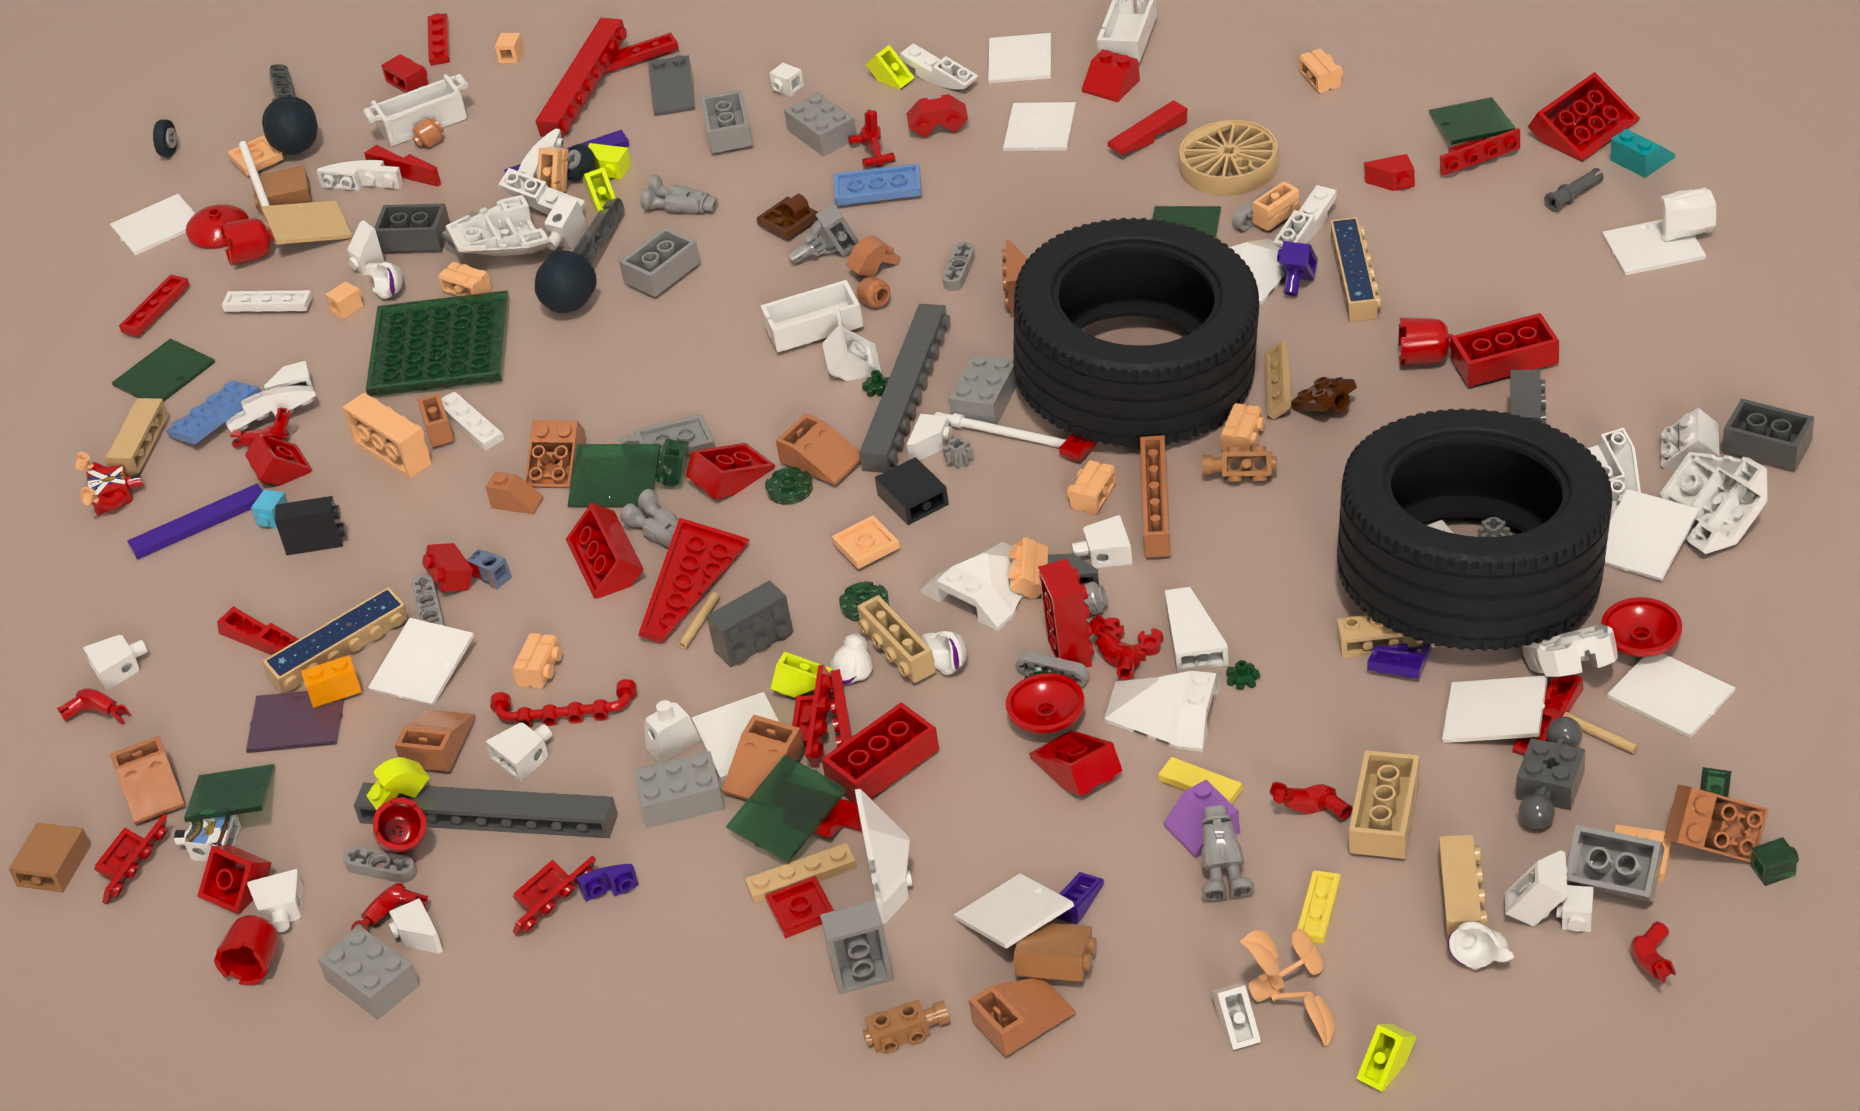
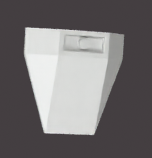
[1587,428,1641,520]

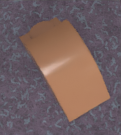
[846,236,901,278]

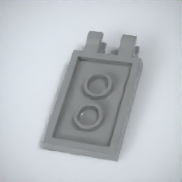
[620,414,715,469]

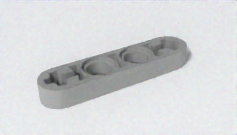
[412,574,445,626]

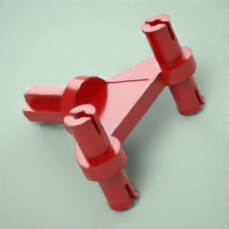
[848,109,895,168]

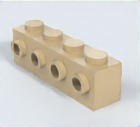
[105,398,168,476]
[857,595,936,684]
[1337,615,1442,658]
[1439,835,1487,939]

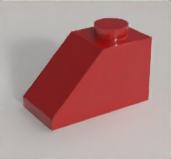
[1364,154,1415,191]

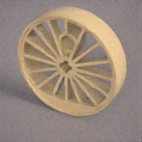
[1179,120,1279,195]

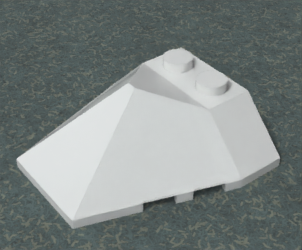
[446,195,549,257]
[1229,239,1287,305]
[1660,452,1767,554]
[920,542,1024,631]
[1104,671,1223,752]
[855,789,912,924]

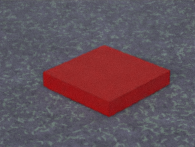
[765,876,834,939]

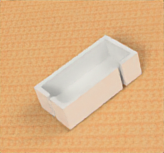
[1097,0,1157,63]
[760,280,863,352]

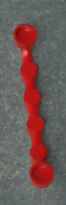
[490,679,637,727]

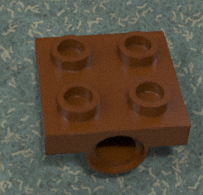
[757,193,818,240]
[1291,377,1357,413]

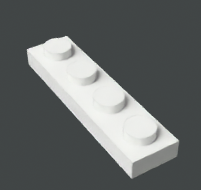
[222,290,313,312]
[441,391,504,451]

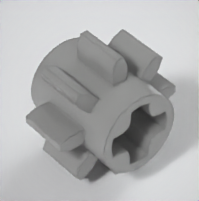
[943,437,974,467]
[1478,517,1510,537]

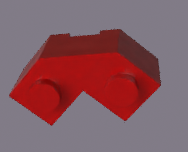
[906,94,968,138]

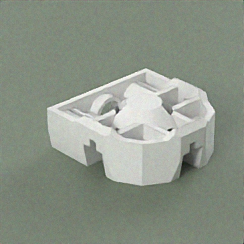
[1522,624,1618,677]

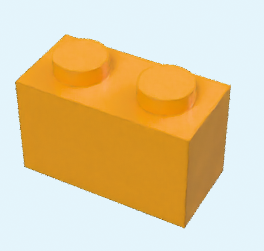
[301,655,362,708]

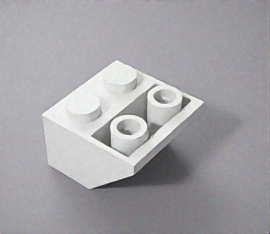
[1660,407,1719,469]
[1505,850,1569,927]

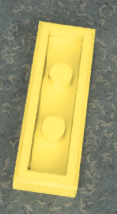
[1158,757,1243,804]
[1297,870,1341,944]

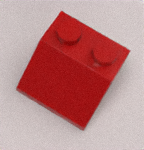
[1082,49,1140,102]
[245,433,312,486]
[197,845,272,914]

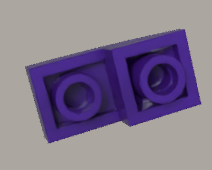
[576,864,639,902]

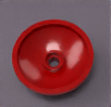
[186,204,249,249]
[1601,597,1682,657]
[1006,673,1085,734]

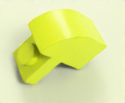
[366,757,430,810]

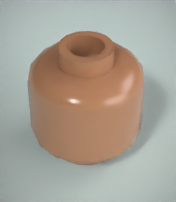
[412,118,444,148]
[857,277,890,308]

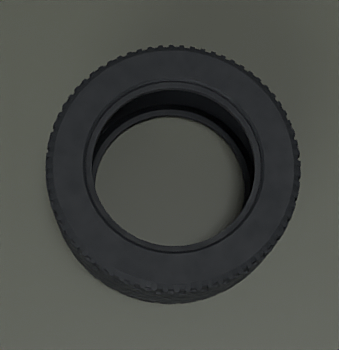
[1013,218,1259,447]
[1337,408,1612,651]

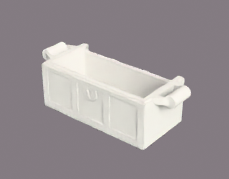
[363,74,468,147]

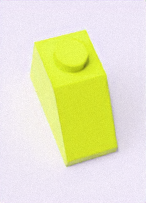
[865,45,914,90]
[588,143,631,180]
[582,167,616,213]
[770,651,832,697]
[1356,1024,1417,1092]

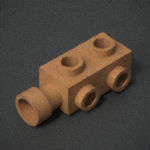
[1202,446,1277,482]
[863,999,951,1053]

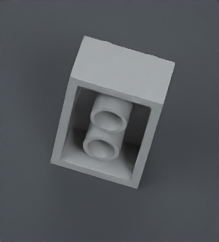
[701,90,753,153]
[784,92,857,157]
[619,227,701,297]
[949,354,1018,424]
[633,751,724,828]
[1567,825,1665,903]
[820,900,894,995]
[318,926,419,1020]

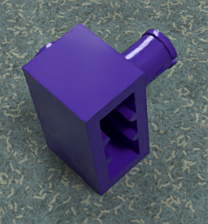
[1277,241,1318,296]

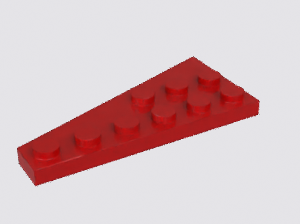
[638,517,750,643]

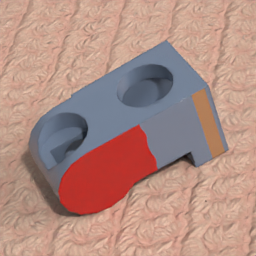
[466,549,512,590]

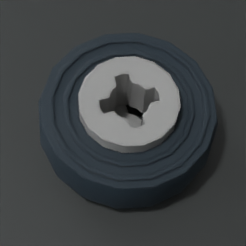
[153,119,177,156]
[567,144,594,182]

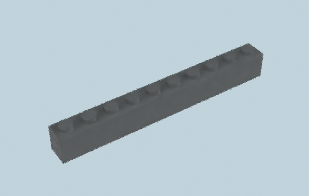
[859,304,950,473]
[354,782,618,838]

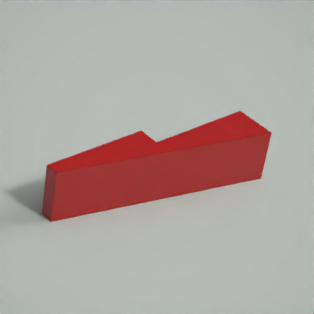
[1107,100,1188,155]
[364,145,441,187]
[217,606,299,655]
[1512,674,1584,756]

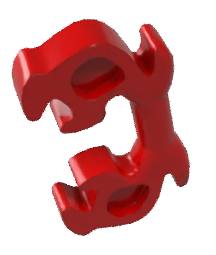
[1097,618,1164,661]

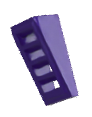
[1056,872,1104,924]

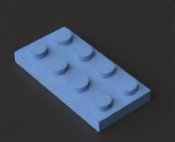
[834,163,922,206]
[166,381,261,444]

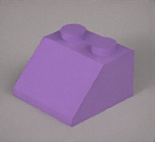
[1164,779,1240,858]

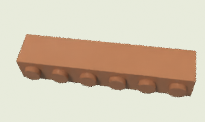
[1140,435,1171,558]

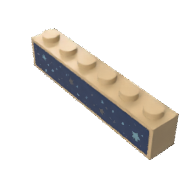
[1330,217,1381,322]
[262,587,408,694]

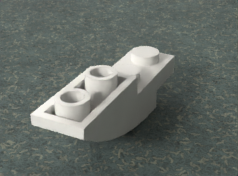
[900,43,978,89]
[518,129,564,178]
[317,160,403,191]
[498,168,586,215]
[1273,185,1338,247]
[226,385,316,433]

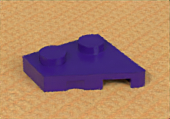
[1367,642,1432,678]

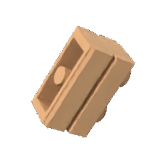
[1299,48,1343,93]
[537,147,568,192]
[1251,182,1300,231]
[438,262,492,303]
[1220,403,1265,452]
[1067,460,1117,515]
[1008,537,1048,599]
[512,633,562,689]

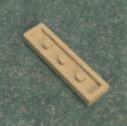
[1265,341,1291,420]
[744,843,857,904]

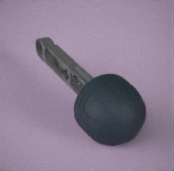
[262,64,318,155]
[535,198,624,313]

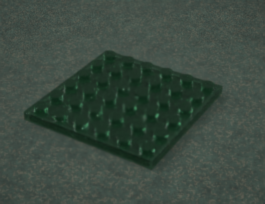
[366,290,510,396]

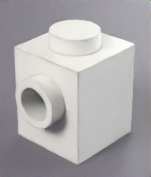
[769,63,804,97]
[1557,885,1594,932]

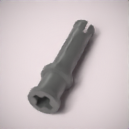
[1544,168,1604,212]

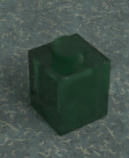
[1751,837,1799,886]

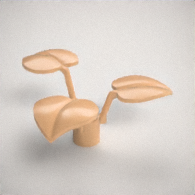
[1240,928,1335,1047]

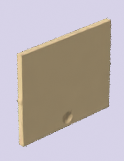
[261,200,352,245]

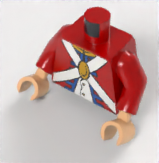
[75,452,144,515]

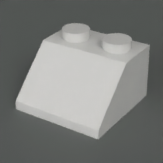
[822,325,881,381]

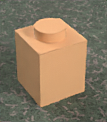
[495,33,524,63]
[325,281,364,320]

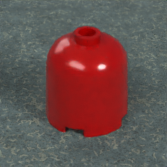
[220,218,274,265]
[1398,318,1453,365]
[373,798,426,854]
[214,915,279,985]

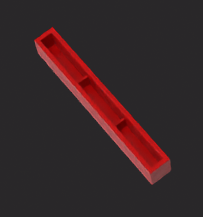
[535,17,627,138]

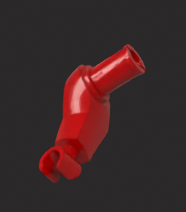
[230,407,292,448]
[1089,615,1140,680]
[57,688,131,724]
[1269,782,1353,820]
[351,883,428,931]
[1630,921,1676,982]

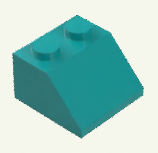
[1610,129,1675,178]

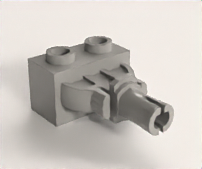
[788,203,859,264]

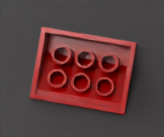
[1528,72,1640,162]

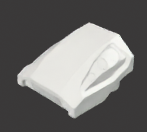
[1661,187,1716,241]

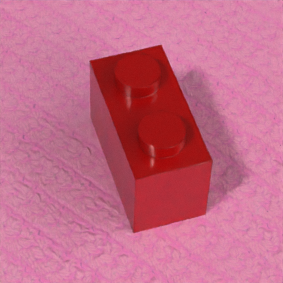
[381,54,428,93]
[422,543,473,592]

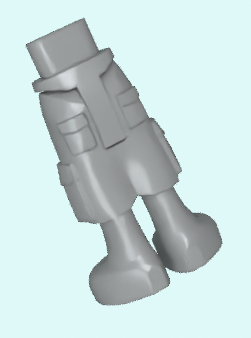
[640,174,718,214]
[620,489,679,548]
[1201,805,1254,901]

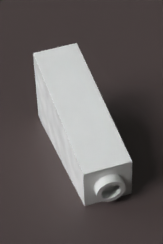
[1165,587,1229,672]

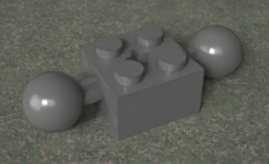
[1516,717,1585,829]

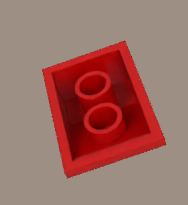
[686,443,775,499]
[1029,730,1123,795]

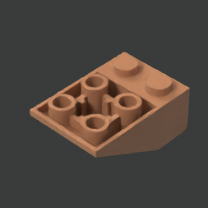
[1002,239,1027,318]
[776,413,860,485]
[525,420,585,488]
[395,709,475,772]
[722,714,805,807]
[110,736,185,824]
[1663,784,1769,863]
[969,978,1075,1057]

